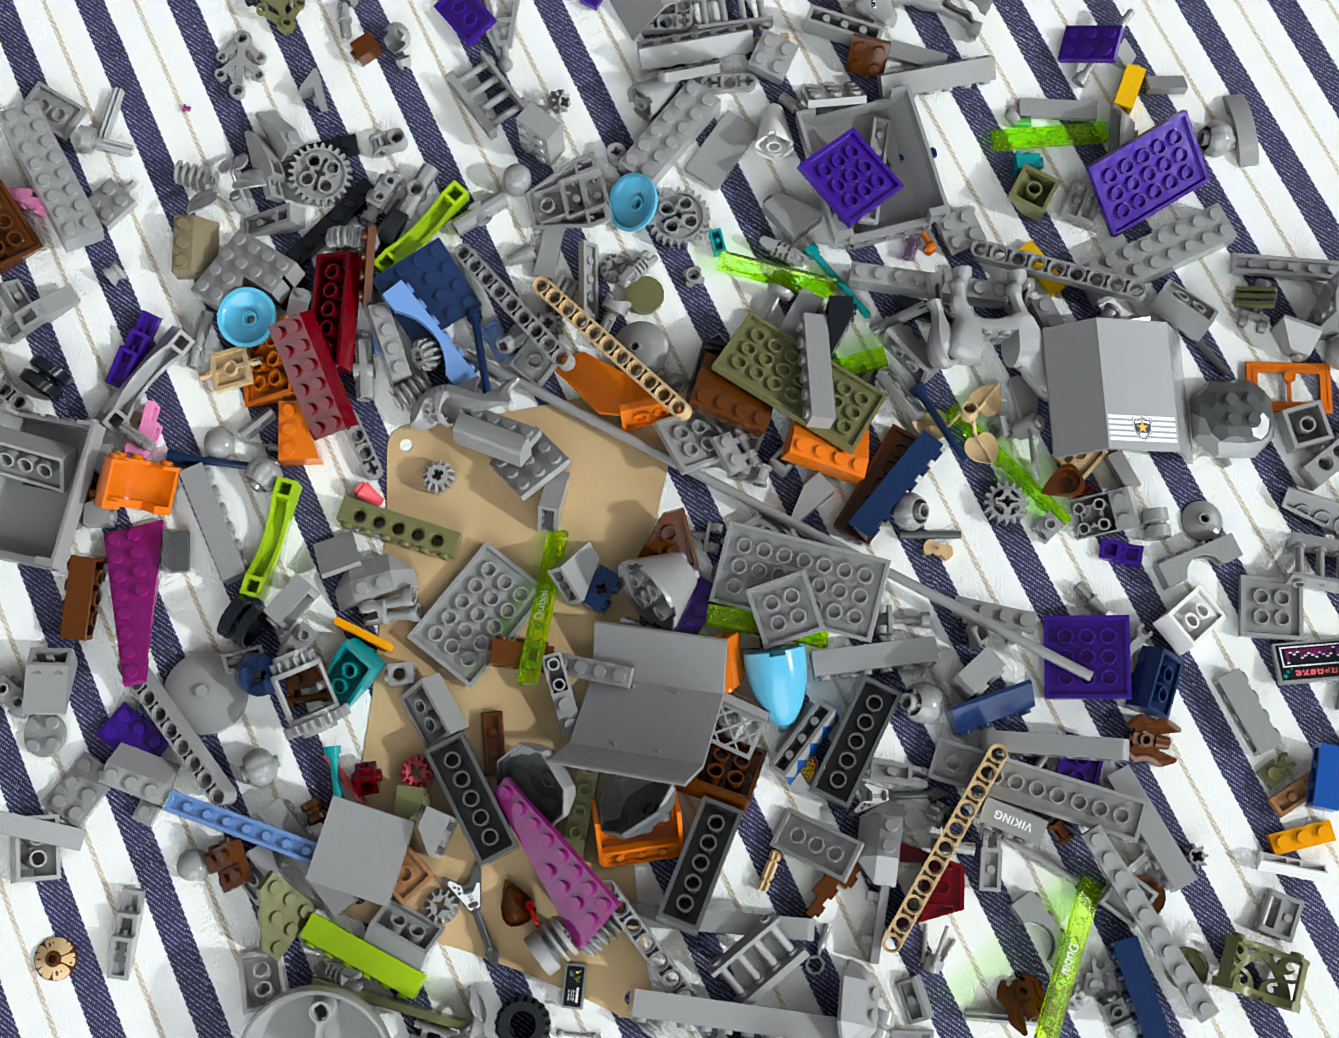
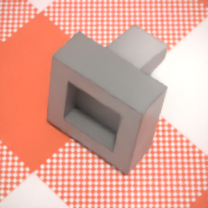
[987,416,1013,441]

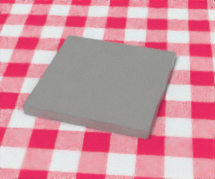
[305,795,416,907]

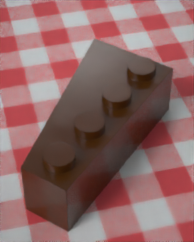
[59,554,107,641]

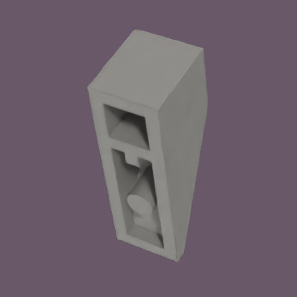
[255,111,305,162]
[244,202,306,237]
[787,472,836,531]

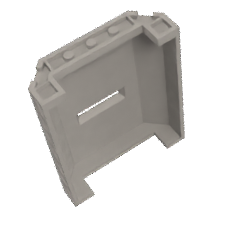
[795,84,951,250]
[0,402,106,572]

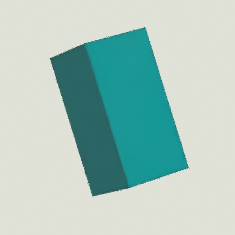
[708,228,727,257]

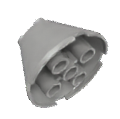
[618,551,700,631]

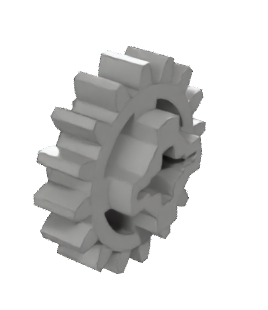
[983,481,1029,526]

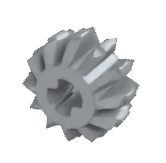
[536,309,565,340]
[409,338,442,372]
[421,459,456,495]

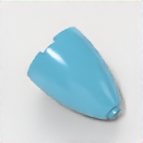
[743,643,807,729]

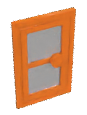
[1245,361,1333,414]

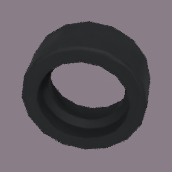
[378,207,409,246]

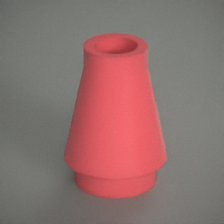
[353,481,384,507]

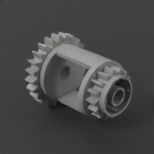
[269,646,352,740]

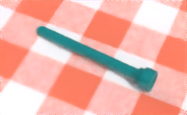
[802,242,871,319]
[323,745,342,797]

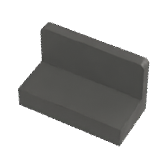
[163,528,191,574]

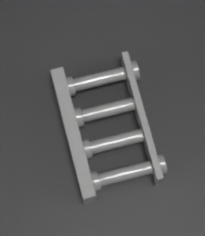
[692,0,774,31]
[445,50,528,140]
[1285,531,1339,594]
[707,911,810,1005]

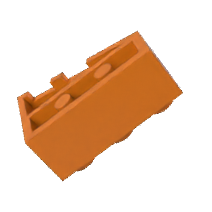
[278,400,324,466]

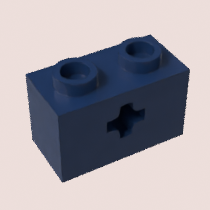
[580,564,623,615]

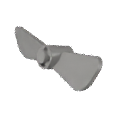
[1007,376,1045,480]

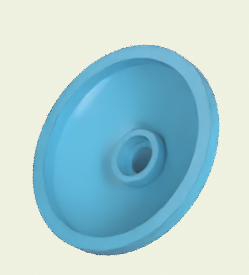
[609,172,658,232]
[217,287,277,348]

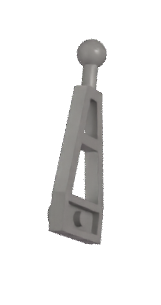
[484,0,520,73]

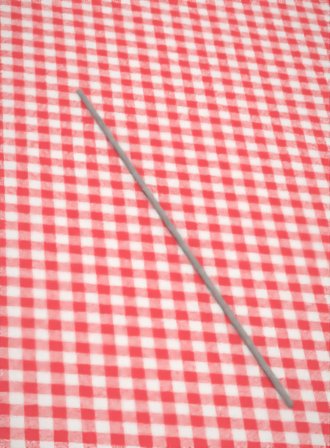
[437,341,1094,681]

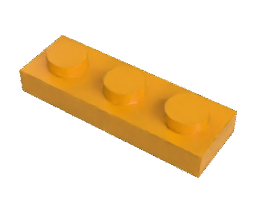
[1266,819,1336,855]

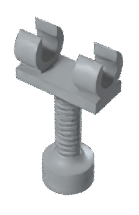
[1236,279,1271,334]
[690,522,724,554]
[875,605,930,635]

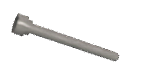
[1071,9,1135,88]

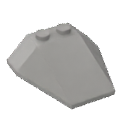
[525,152,613,230]

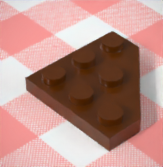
[637,507,699,568]

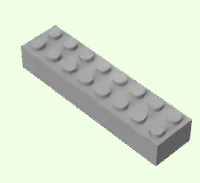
[0,100,104,253]
[1074,203,1238,308]

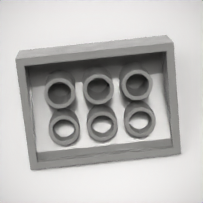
[1306,271,1339,340]

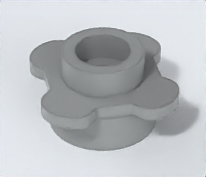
[682,266,705,288]

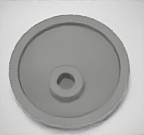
[24,715,67,757]

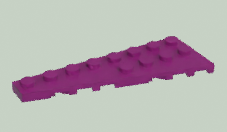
[103,520,166,687]
[493,777,621,949]

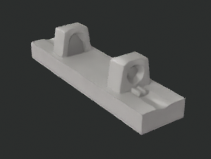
[859,886,890,964]

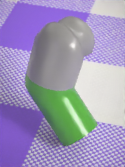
[1005,108,1031,128]

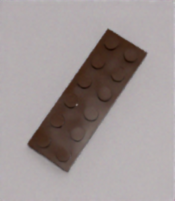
[833,423,917,547]

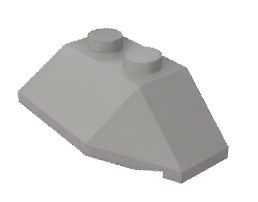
[1108,104,1138,153]
[335,553,420,611]
[857,803,905,888]
[837,959,880,1038]

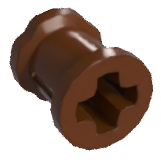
[1047,819,1075,846]

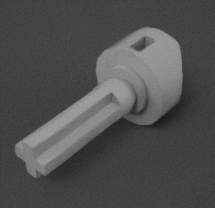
[75,124,134,157]
[590,292,632,349]

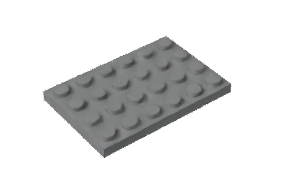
[407,541,551,689]

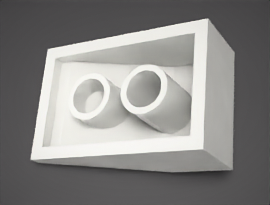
[1152,585,1227,656]
[237,949,290,1022]

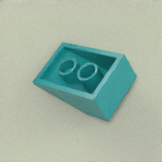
[313,637,387,708]

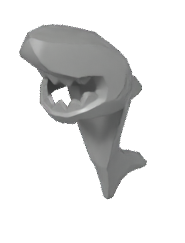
[410,376,520,431]

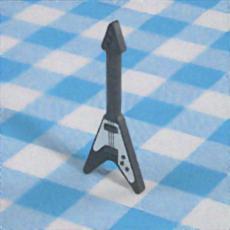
[848,780,949,817]
[442,863,498,968]

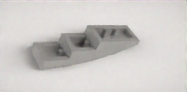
[106,886,146,981]

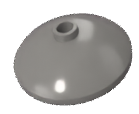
[611,321,669,375]

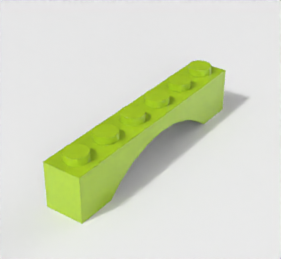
[374,180,470,274]
[239,476,303,603]

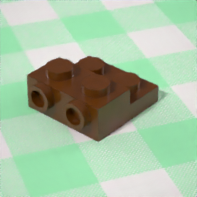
[204,838,253,894]

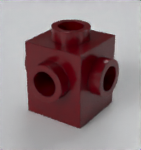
[351,761,383,797]

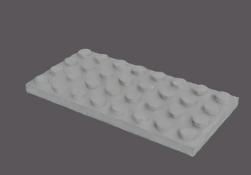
[709,520,892,643]

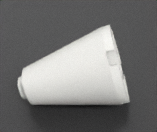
[755,103,794,159]

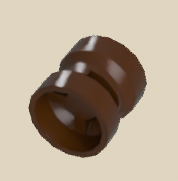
[300,797,327,826]

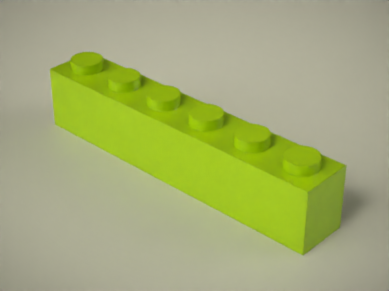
[300,913,428,1001]

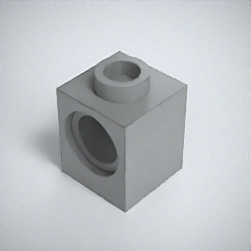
[1031,511,1064,544]
[384,662,417,688]

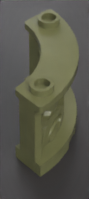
[1211,931,1310,1014]

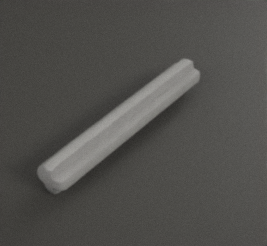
[964,1008,1051,1027]

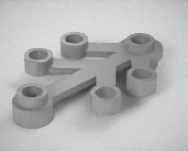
[214,30,267,100]

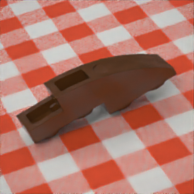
[805,862,864,919]

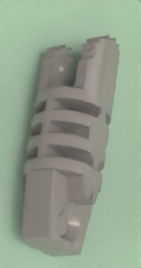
[759,235,807,268]
[619,250,659,288]
[314,961,363,991]

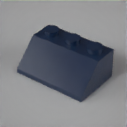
[1125,645,1184,719]

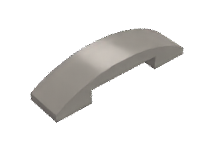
[1223,93,1259,168]

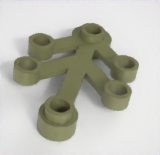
[256,0,305,35]

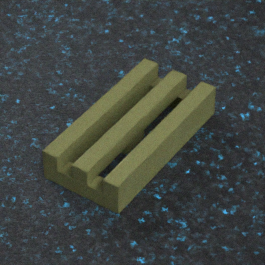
[1233,286,1278,308]

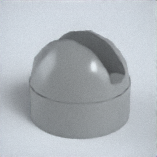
[395,55,412,70]

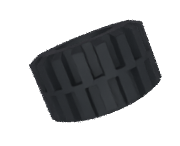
[494,996,551,1038]

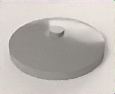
[164,652,249,736]

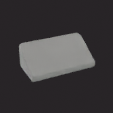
[1145,75,1188,95]
[0,278,32,318]
[237,407,278,442]
[1104,450,1141,489]
[895,974,934,1025]

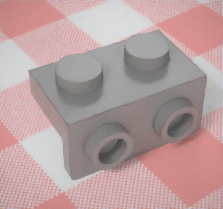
[276,621,319,656]

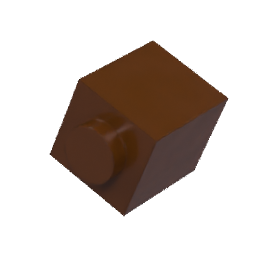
[349,31,382,67]

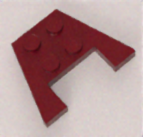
[898,842,965,928]

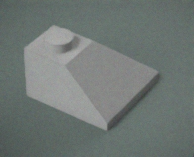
[1270,314,1324,362]
[241,845,279,906]

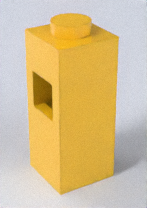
[1109,63,1146,116]

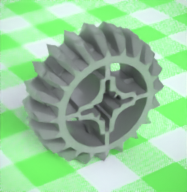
[325,225,380,255]

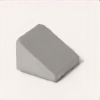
[968,624,991,650]

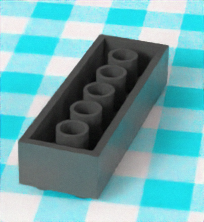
[808,675,903,810]
[424,731,521,867]
[656,796,744,937]

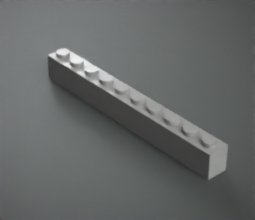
[627,988,840,1038]

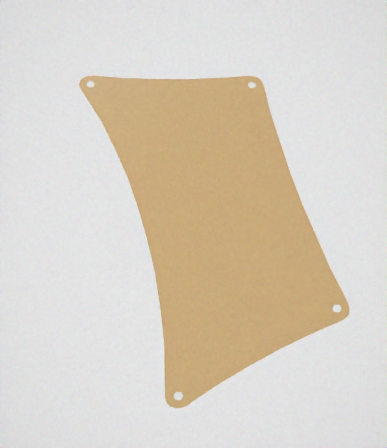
[344,373,690,1019]

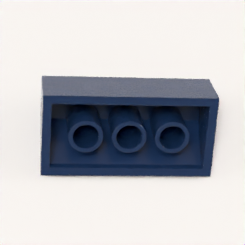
[944,679,1035,737]

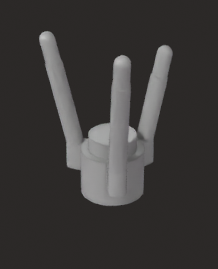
[920,923,956,975]

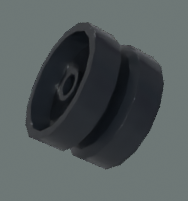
[18,353,74,402]
[217,595,268,649]

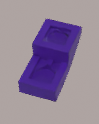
[1098,538,1144,568]

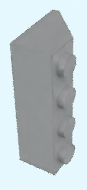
[0,425,76,493]

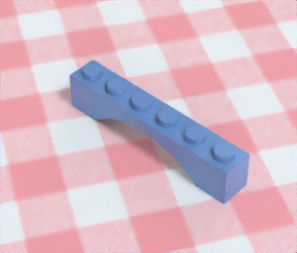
[382,280,477,386]

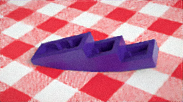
[105,310,163,389]

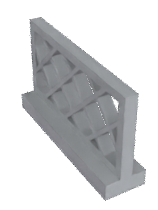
[711,693,770,761]

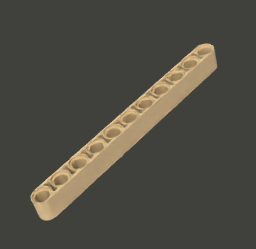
[532,276,692,421]
[882,744,1008,953]

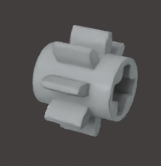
[547,89,572,114]
[925,801,952,829]
[1182,843,1209,871]
[1057,983,1086,1012]

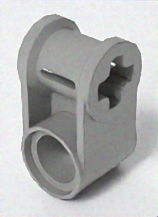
[368,128,408,158]

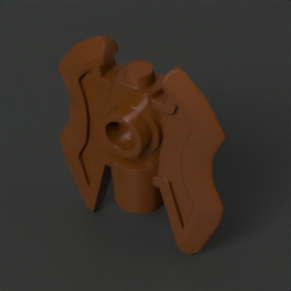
[1125,714,1182,767]
[996,972,1056,1036]

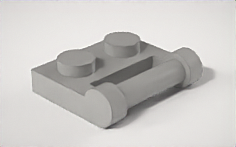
[1059,180,1099,230]
[1252,887,1305,943]

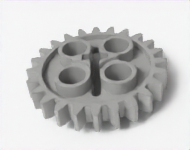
[288,142,353,207]
[648,186,710,249]

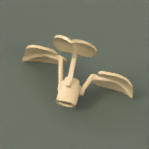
[912,383,1002,464]

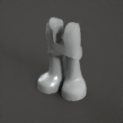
[358,584,423,626]

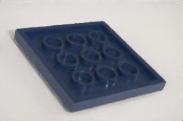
[373,237,482,344]

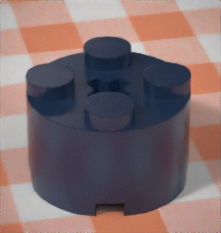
[234,652,282,697]

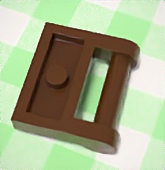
[286,664,331,708]

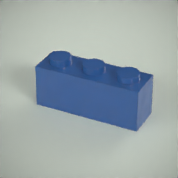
[1305,742,1339,813]

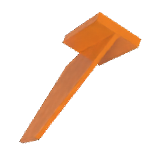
[555,352,681,432]

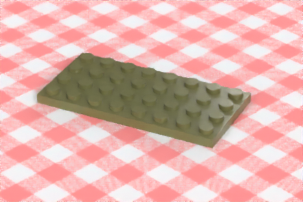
[711,311,888,455]

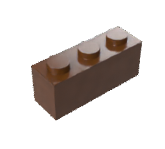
[486,636,554,673]

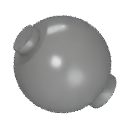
[900,681,945,724]

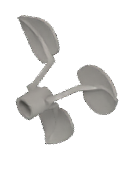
[187,152,267,216]
[448,985,487,1038]

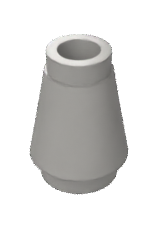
[507,243,537,267]

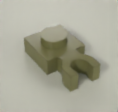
[1255,752,1297,789]

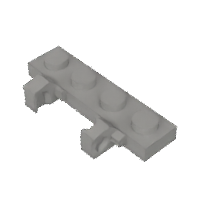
[951,595,1037,646]

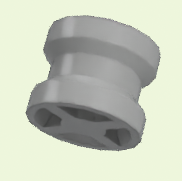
[607,142,626,167]
[102,261,127,286]

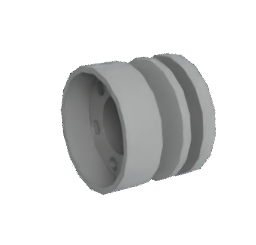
[523,916,580,976]

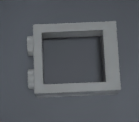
[263,573,321,631]

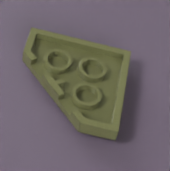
[256,870,318,962]

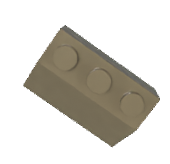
[171,215,220,280]

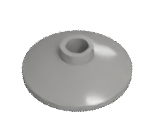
[1181,501,1222,541]

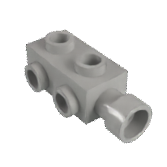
[360,169,403,224]
[0,675,34,719]

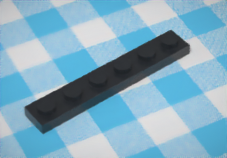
[284,177,375,268]

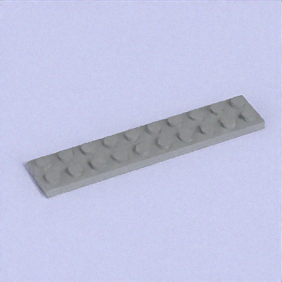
[927,736,1149,843]

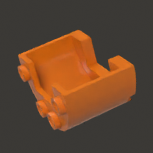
[93,450,181,516]

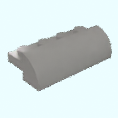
[453,410,542,468]

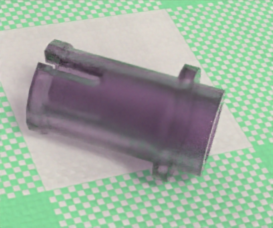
[902,235,921,262]

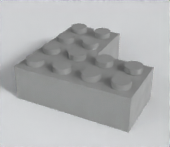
[190,228,305,311]

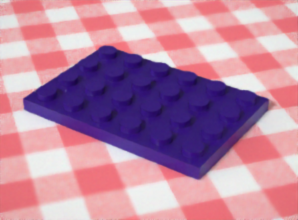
[1085,109,1210,238]

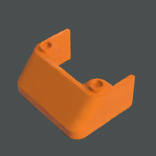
[591,790,684,868]

